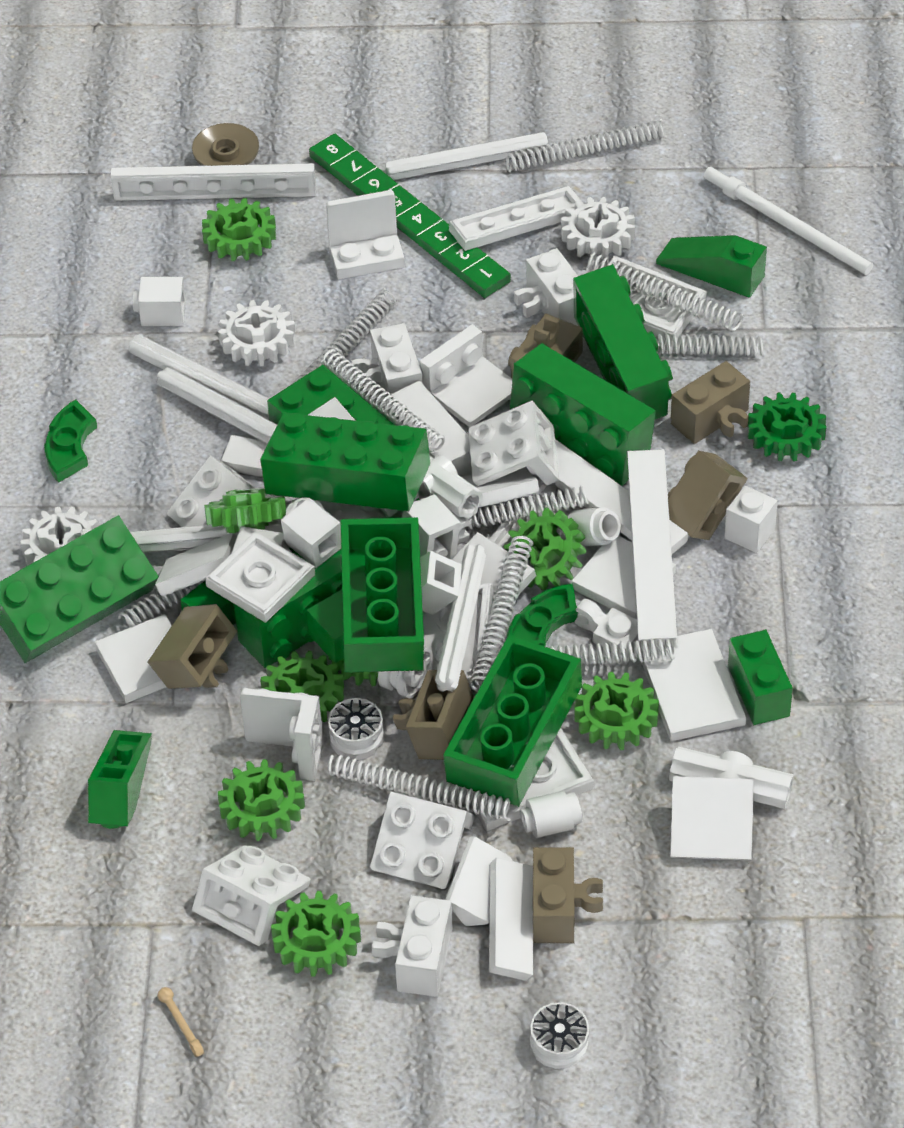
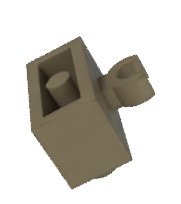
[508,313,583,379]
[670,361,750,444]
[668,450,748,540]
[147,604,237,689]
[392,670,474,760]
[533,847,603,943]

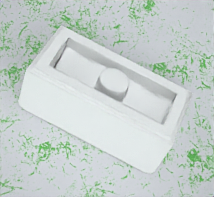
[445,836,513,926]

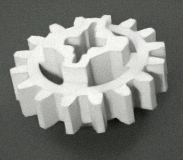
[561,197,635,259]
[218,300,295,366]
[20,507,98,566]

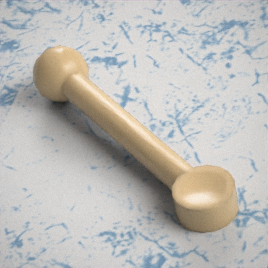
[157,987,204,1057]

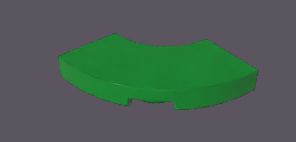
[44,399,97,483]
[507,584,578,647]

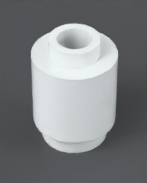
[568,507,621,546]
[520,791,582,839]

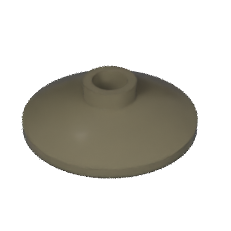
[192,123,259,166]

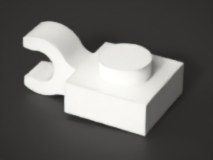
[575,598,638,655]

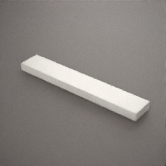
[111,163,316,201]
[553,439,688,554]
[627,449,677,647]

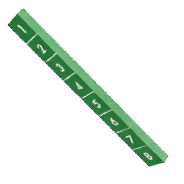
[309,133,511,299]

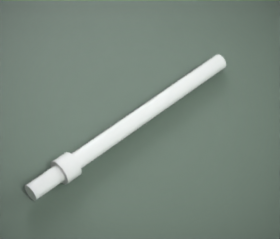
[704,167,873,275]

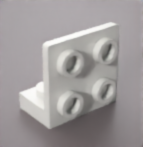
[326,190,405,280]
[420,324,512,427]
[468,401,559,486]
[167,455,255,527]
[240,688,324,781]
[370,791,475,889]
[192,845,311,946]

